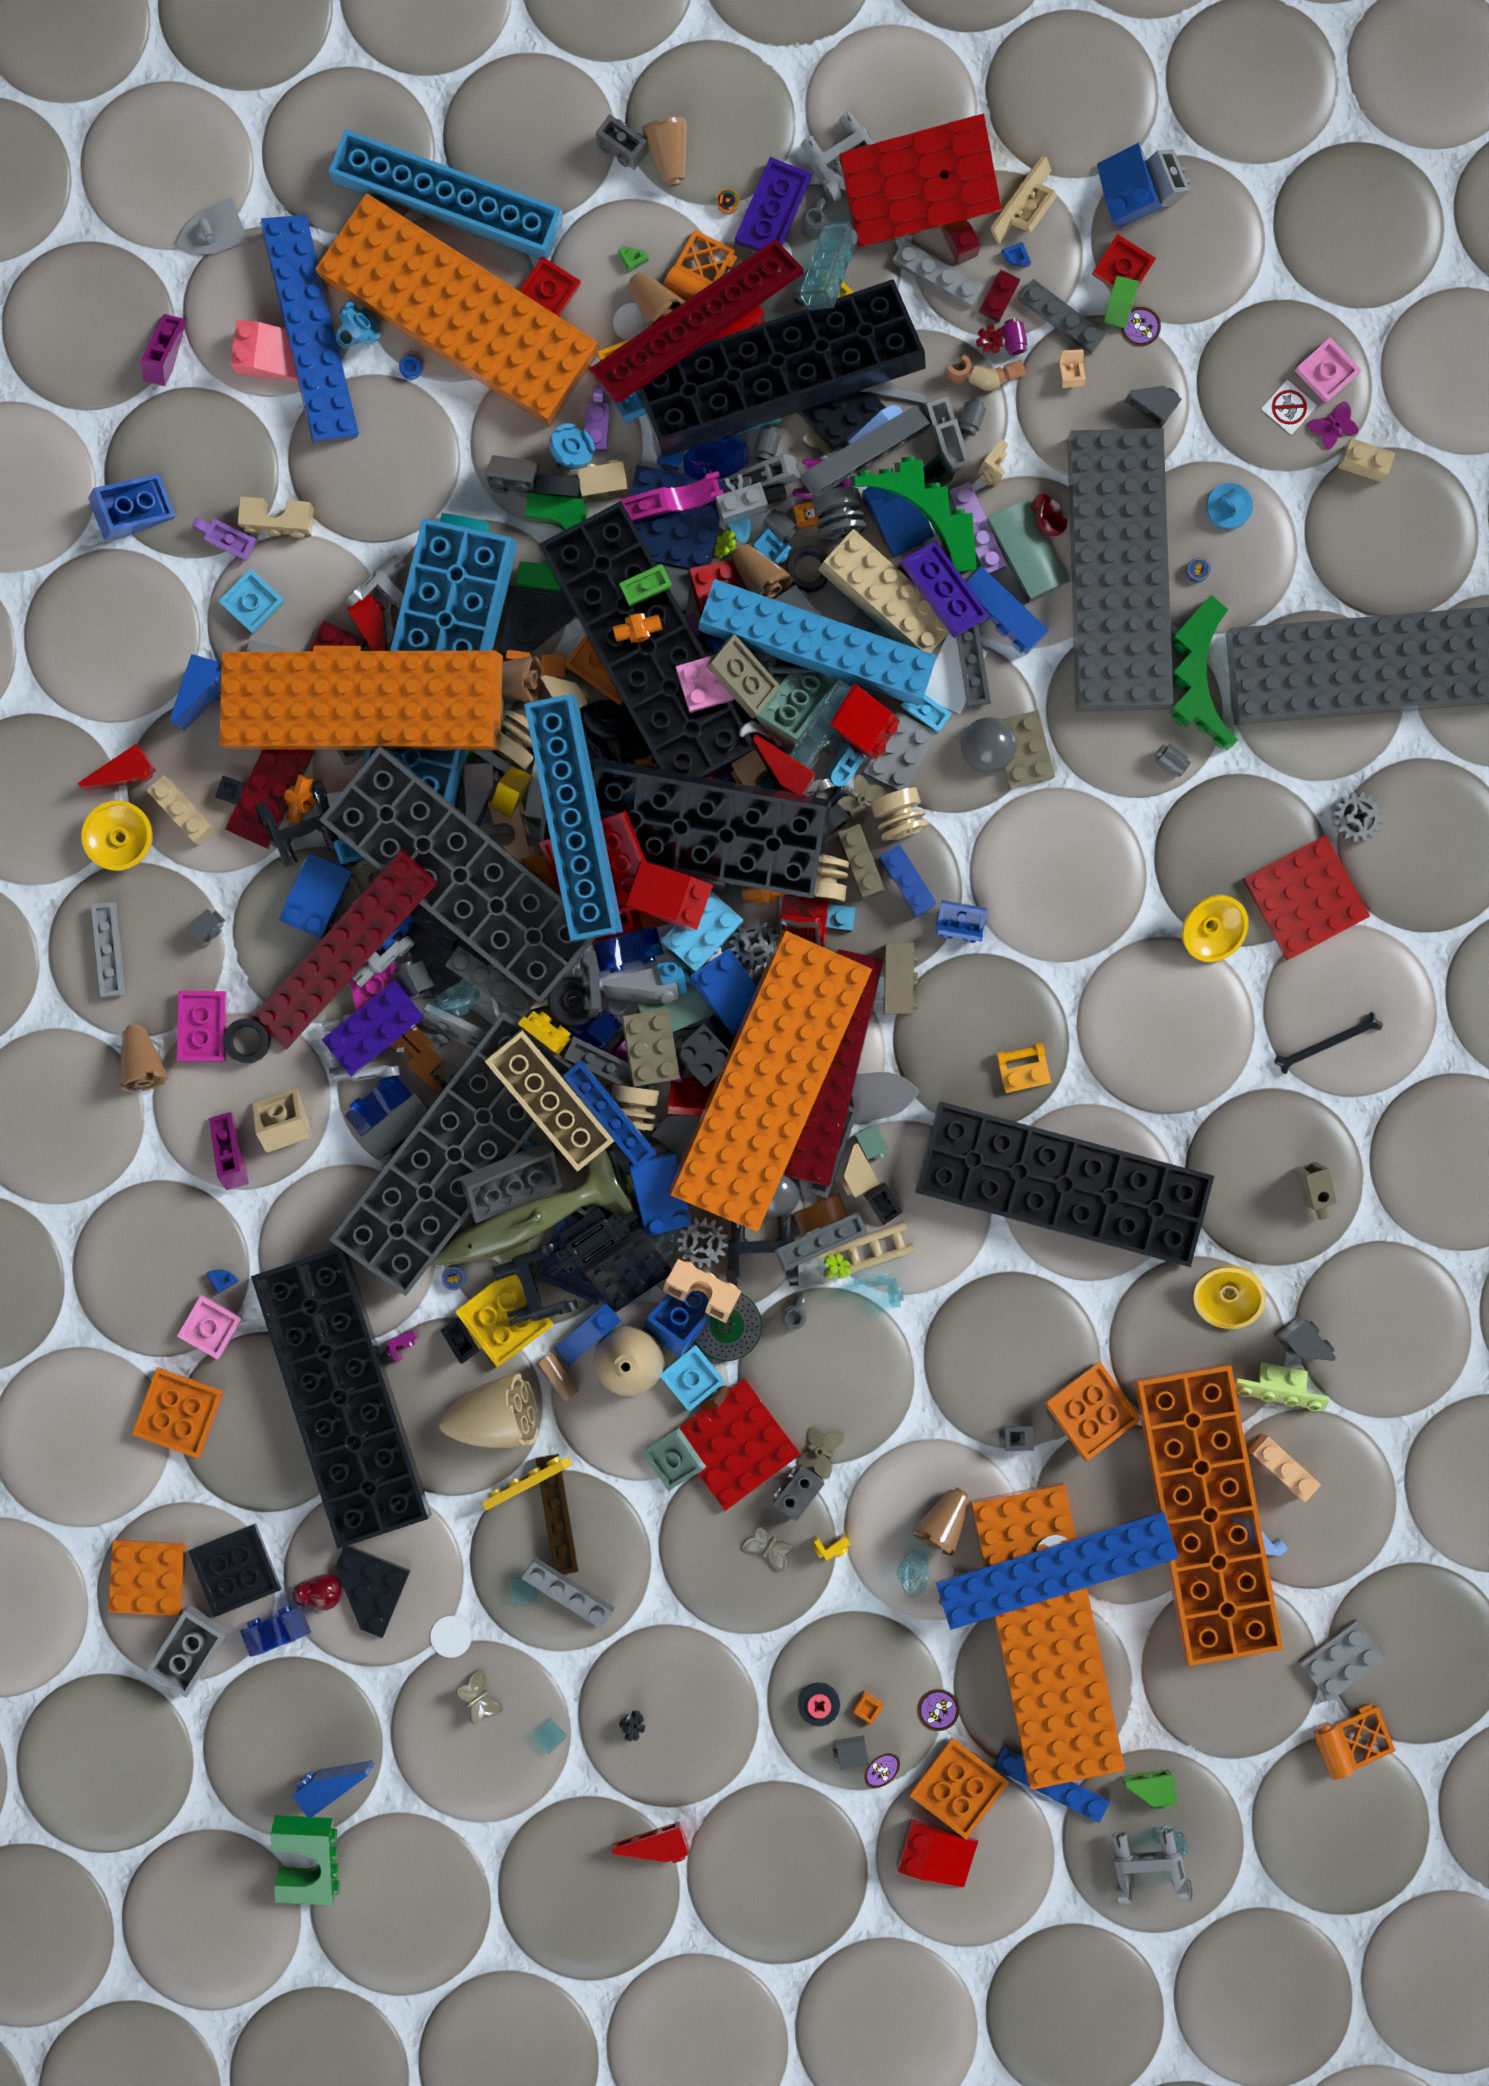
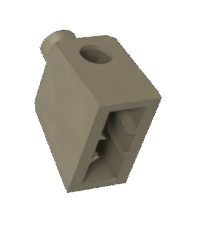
[1294,1162,1337,1220]

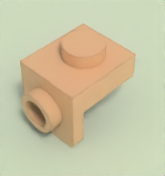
[1059,349,1086,388]

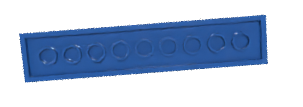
[260,215,359,443]
[935,1511,1179,1630]

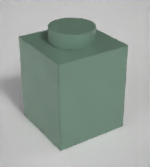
[854,1124,889,1162]

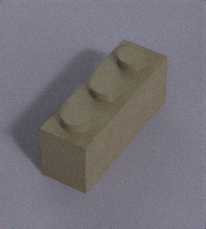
[837,824,885,901]
[884,943,918,1015]

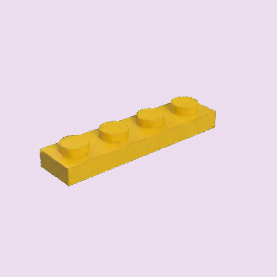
[482,1456,572,1511]

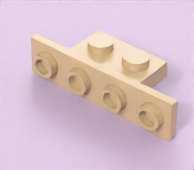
[991,156,1057,244]

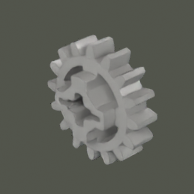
[1332,792,1384,843]
[729,921,779,970]
[677,1217,728,1268]

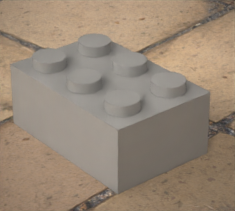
[146,1606,231,1698]

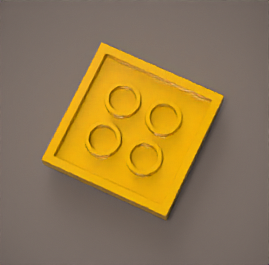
[455,1275,554,1368]

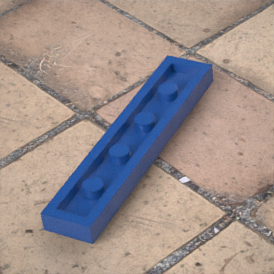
[563,1061,657,1168]
[993,1745,1110,1823]

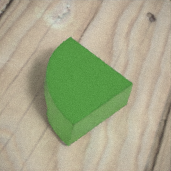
[617,247,649,272]

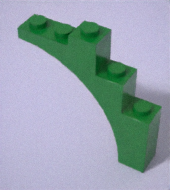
[850,456,977,572]
[1169,595,1238,751]

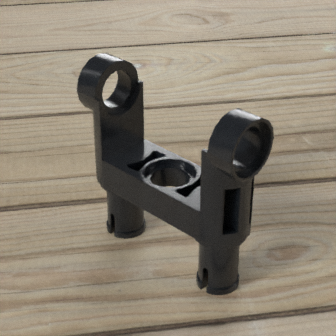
[254,780,339,867]
[728,1216,799,1287]
[492,1241,579,1326]

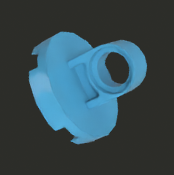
[336,302,381,348]
[549,424,595,469]
[1206,483,1253,530]

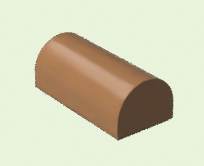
[537,1353,579,1401]

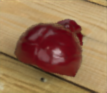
[1030,493,1068,536]
[292,1574,341,1611]

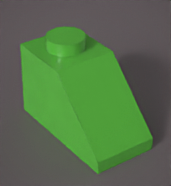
[1122,1769,1177,1809]

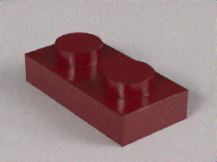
[979,269,1021,323]

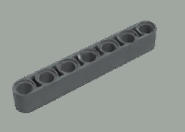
[800,405,931,498]

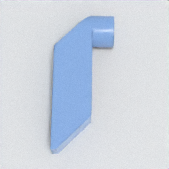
[848,405,903,444]
[1231,1517,1288,1556]

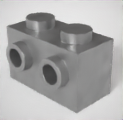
[596,114,648,170]
[772,1464,825,1522]

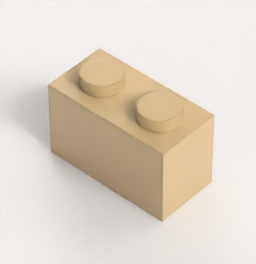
[1338,438,1396,482]
[577,460,629,502]

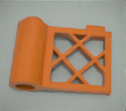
[664,230,737,300]
[1313,1703,1396,1780]

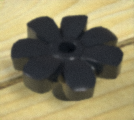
[619,1710,645,1741]

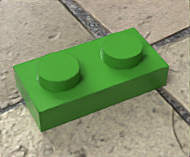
[619,564,672,607]

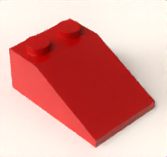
[829,684,900,761]
[753,735,816,795]
[625,860,713,931]
[896,1818,978,1887]

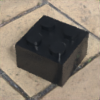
[675,1015,734,1087]

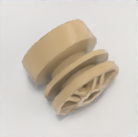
[496,710,534,771]
[870,787,929,841]
[797,855,849,903]
[609,1083,659,1131]

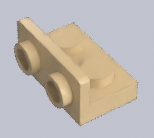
[978,439,1009,486]

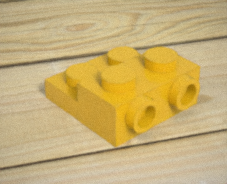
[518,1011,571,1056]

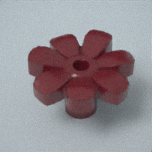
[976,325,1006,355]

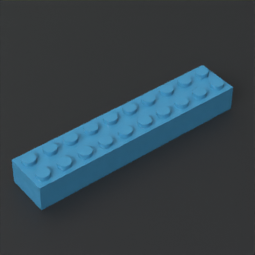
[328,129,563,259]
[698,579,937,706]
[524,694,623,941]

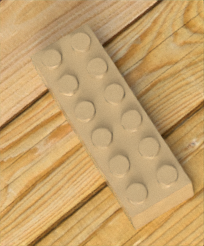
[818,529,949,653]
[485,1029,614,1172]

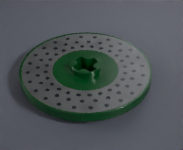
[695,1293,762,1361]

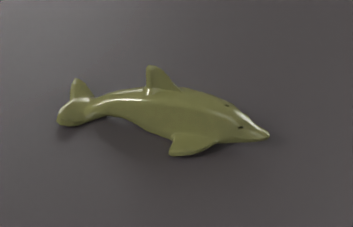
[433,1148,634,1268]

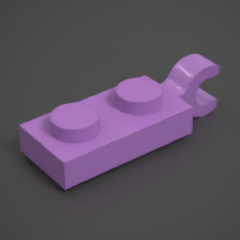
[585,385,610,452]
[192,517,257,561]

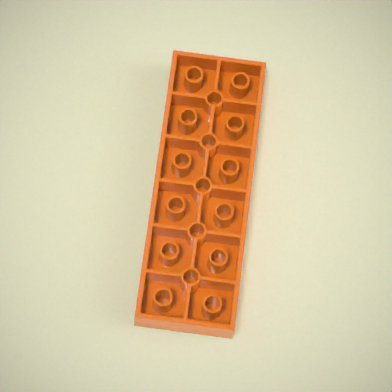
[316,193,600,427]
[219,651,503,750]
[668,930,872,1232]
[1133,1363,1283,1666]
[970,1482,1125,1790]

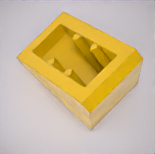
[490,766,533,818]

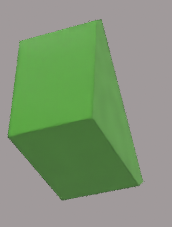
[1104,276,1140,328]

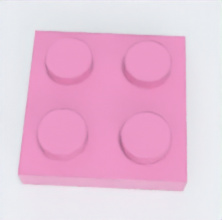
[1295,337,1362,404]
[676,655,735,713]
[177,1295,243,1360]

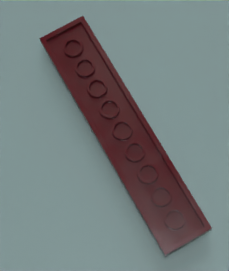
[589,239,804,404]
[225,620,367,850]
[252,850,438,1050]
[784,949,884,1187]

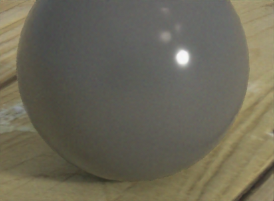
[961,717,1017,773]
[764,1171,801,1219]

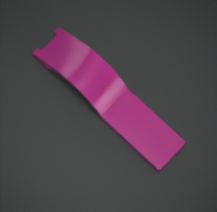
[618,471,724,522]

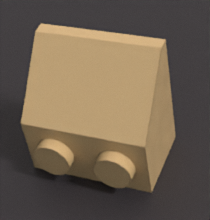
[252,1088,311,1153]

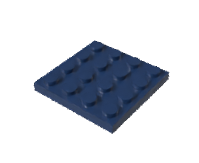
[630,465,726,569]

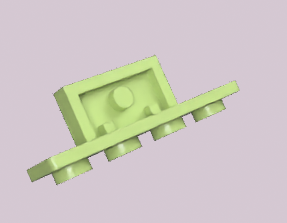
[1234,1362,1329,1411]

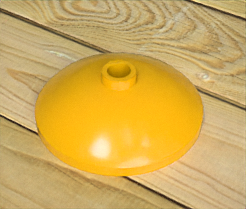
[81,800,153,871]
[1182,895,1249,962]
[1193,1265,1266,1329]

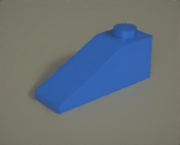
[554,1302,622,1366]

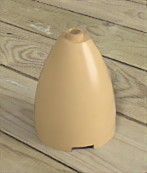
[594,1325,665,1396]
[439,1374,538,1448]

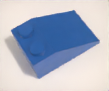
[1097,142,1162,228]
[88,474,176,541]
[861,487,935,558]
[170,654,222,730]
[279,852,353,939]
[690,948,756,1036]
[629,1152,691,1236]
[643,1291,712,1358]
[292,1760,375,1817]

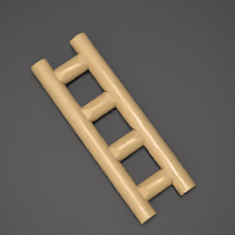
[817,1221,915,1283]

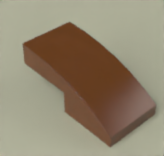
[793,1194,848,1235]

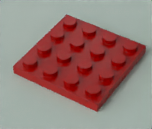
[539,810,646,914]
[1242,835,1370,960]
[678,1378,801,1511]

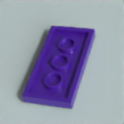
[735,157,812,252]
[900,541,990,638]
[321,981,425,1077]

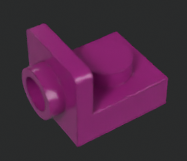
[385,1329,419,1363]

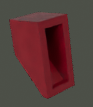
[940,220,981,265]

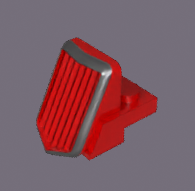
[778,896,830,948]

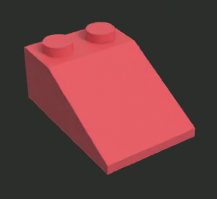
[230,319,298,381]

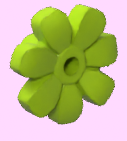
[714,530,738,558]
[824,1253,851,1279]

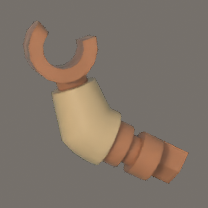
[945,354,1026,391]

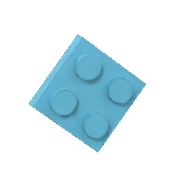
[218,568,286,635]
[660,1345,726,1411]

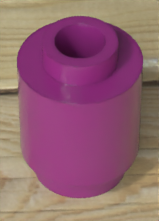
[1001,318,1028,356]

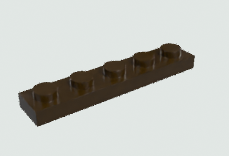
[535,1453,579,1574]

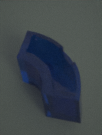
[683,435,749,480]
[593,927,664,974]
[561,1010,622,1048]
[345,1075,412,1137]
[240,1604,311,1657]

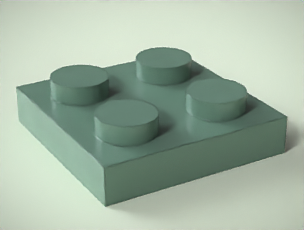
[642,1428,706,1491]

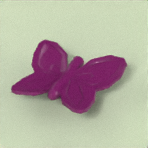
[1307,401,1359,450]

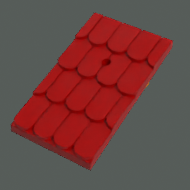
[839,113,1002,249]

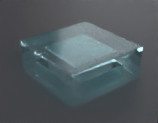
[511,1578,537,1604]
[533,1718,567,1754]

